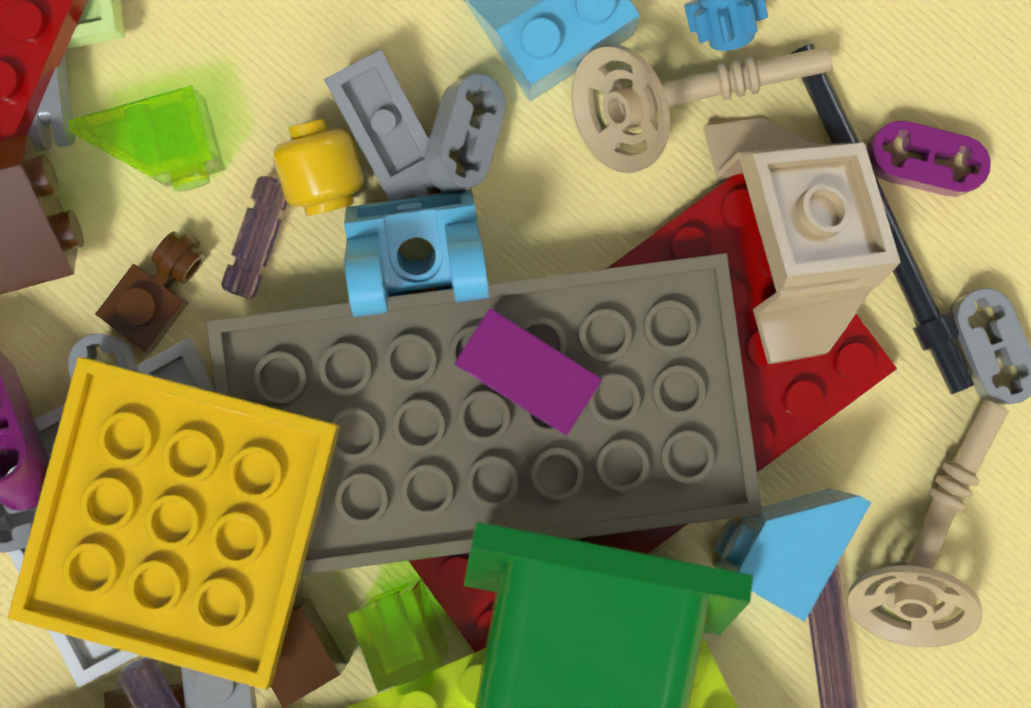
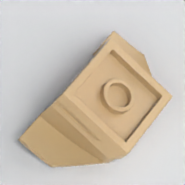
[703,117,901,364]

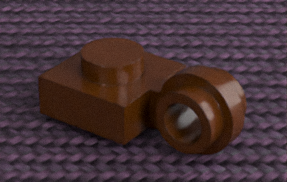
[95,231,206,353]

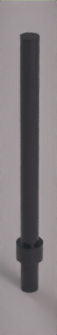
[791,43,974,394]

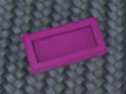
[454,308,603,436]

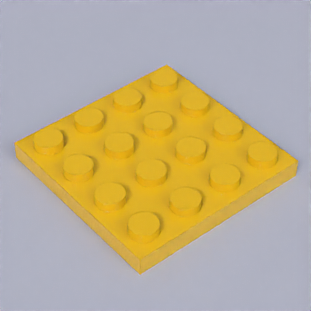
[7,357,341,690]

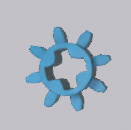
[684,0,768,51]

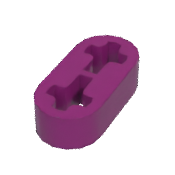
[866,121,991,197]

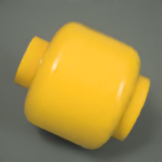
[273,118,364,216]

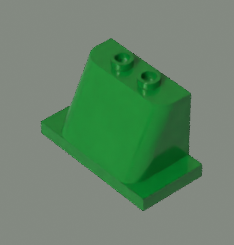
[464,522,753,708]

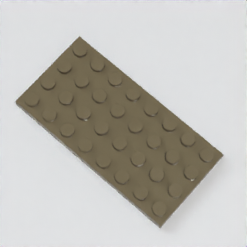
[206,253,762,575]

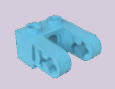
[344,189,489,317]

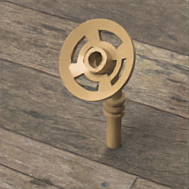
[571,45,832,173]
[847,399,1009,647]

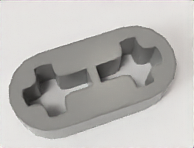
[424,73,506,193]
[949,288,1031,405]

